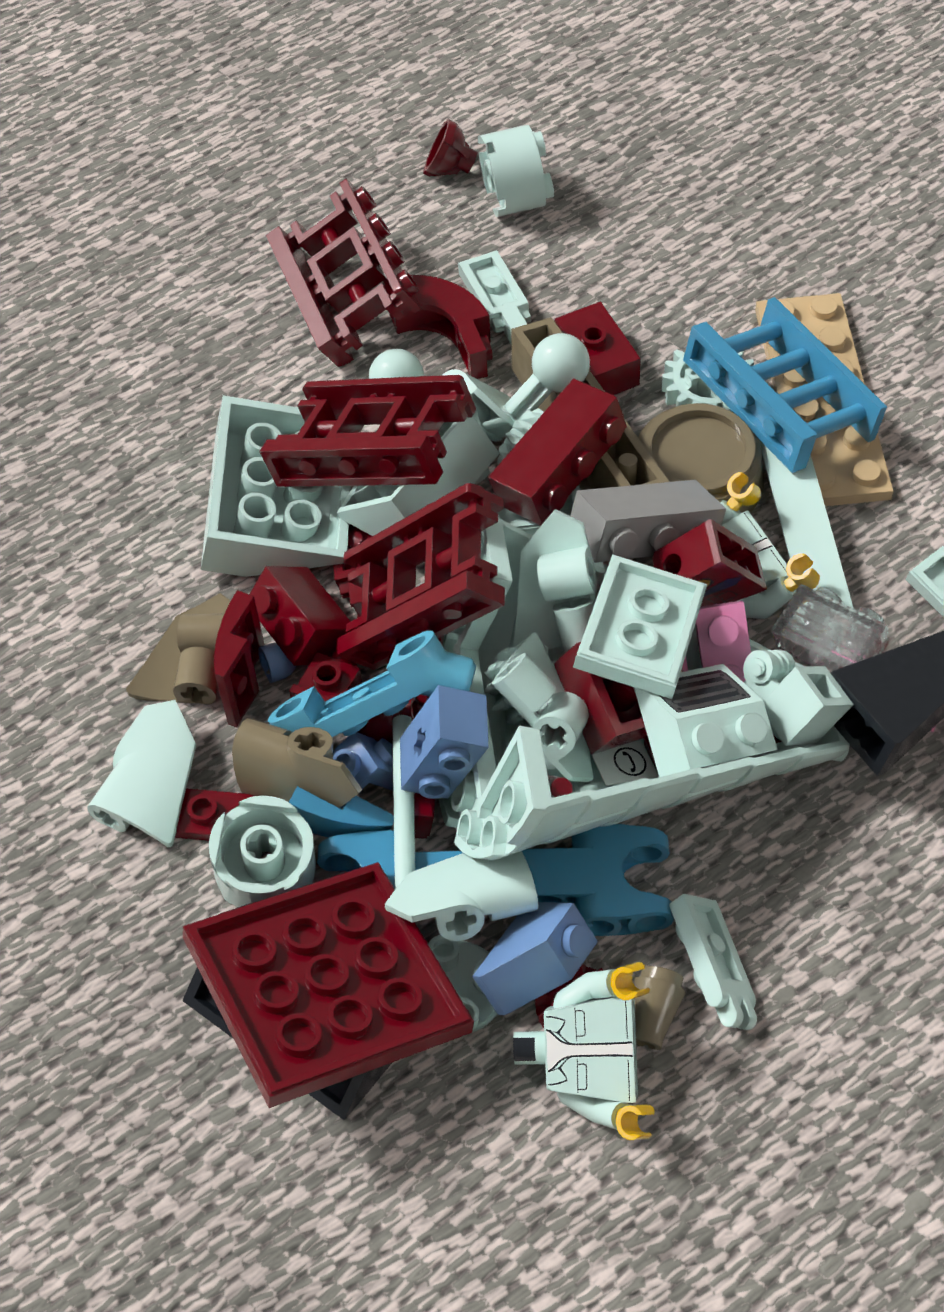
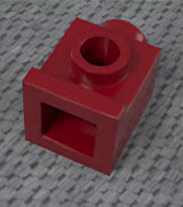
[289,651,362,701]

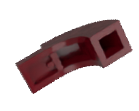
[383,275,493,379]

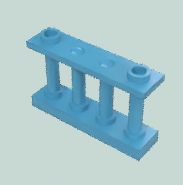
[683,297,887,473]

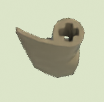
[126,593,230,704]
[232,718,362,808]

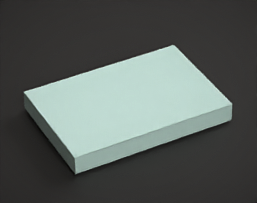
[573,554,707,699]

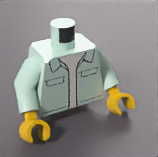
[720,472,820,619]
[513,962,655,1140]

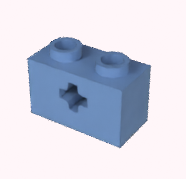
[400,685,489,799]

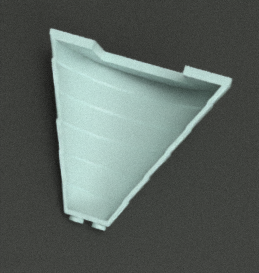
[438,518,850,860]

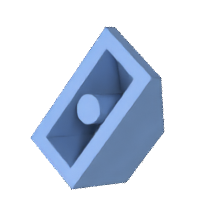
[472,902,598,1015]

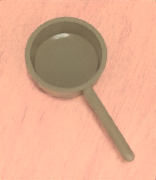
[579,403,764,513]

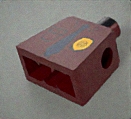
[652,519,767,607]

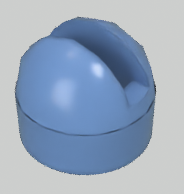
[258,643,296,683]

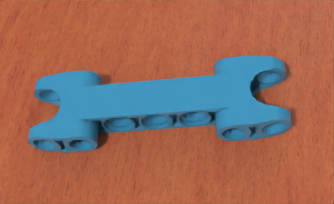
[317,824,674,936]

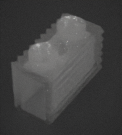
[772,584,890,673]

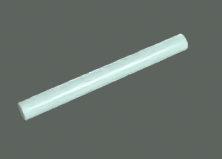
[392,715,415,889]

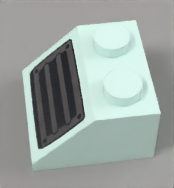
[634,664,778,777]

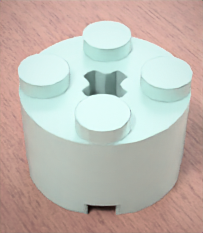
[478,125,554,217]
[209,796,316,908]

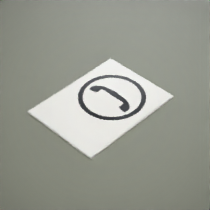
[589,740,658,786]

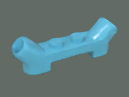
[268,631,476,737]

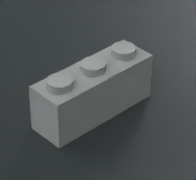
[570,480,726,563]

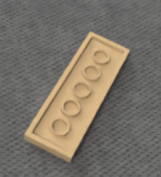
[755,293,893,506]

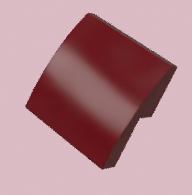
[214,590,265,728]

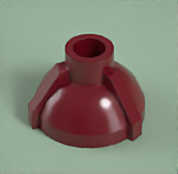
[423,119,478,177]

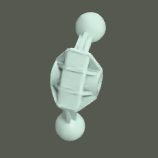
[369,333,590,441]

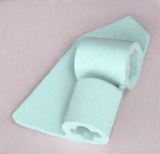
[514,509,597,652]
[492,632,594,782]
[87,700,196,847]
[385,851,538,941]

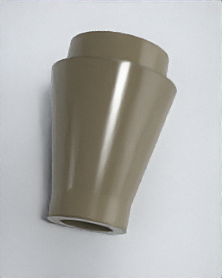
[634,966,686,1050]

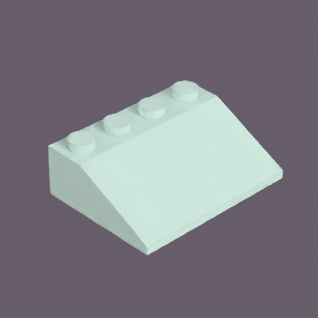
[201,395,351,577]

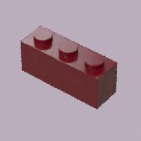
[488,378,627,526]

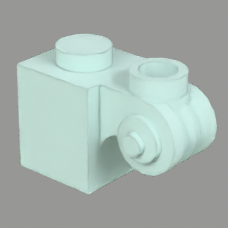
[743,650,854,746]

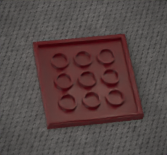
[183,862,474,1108]

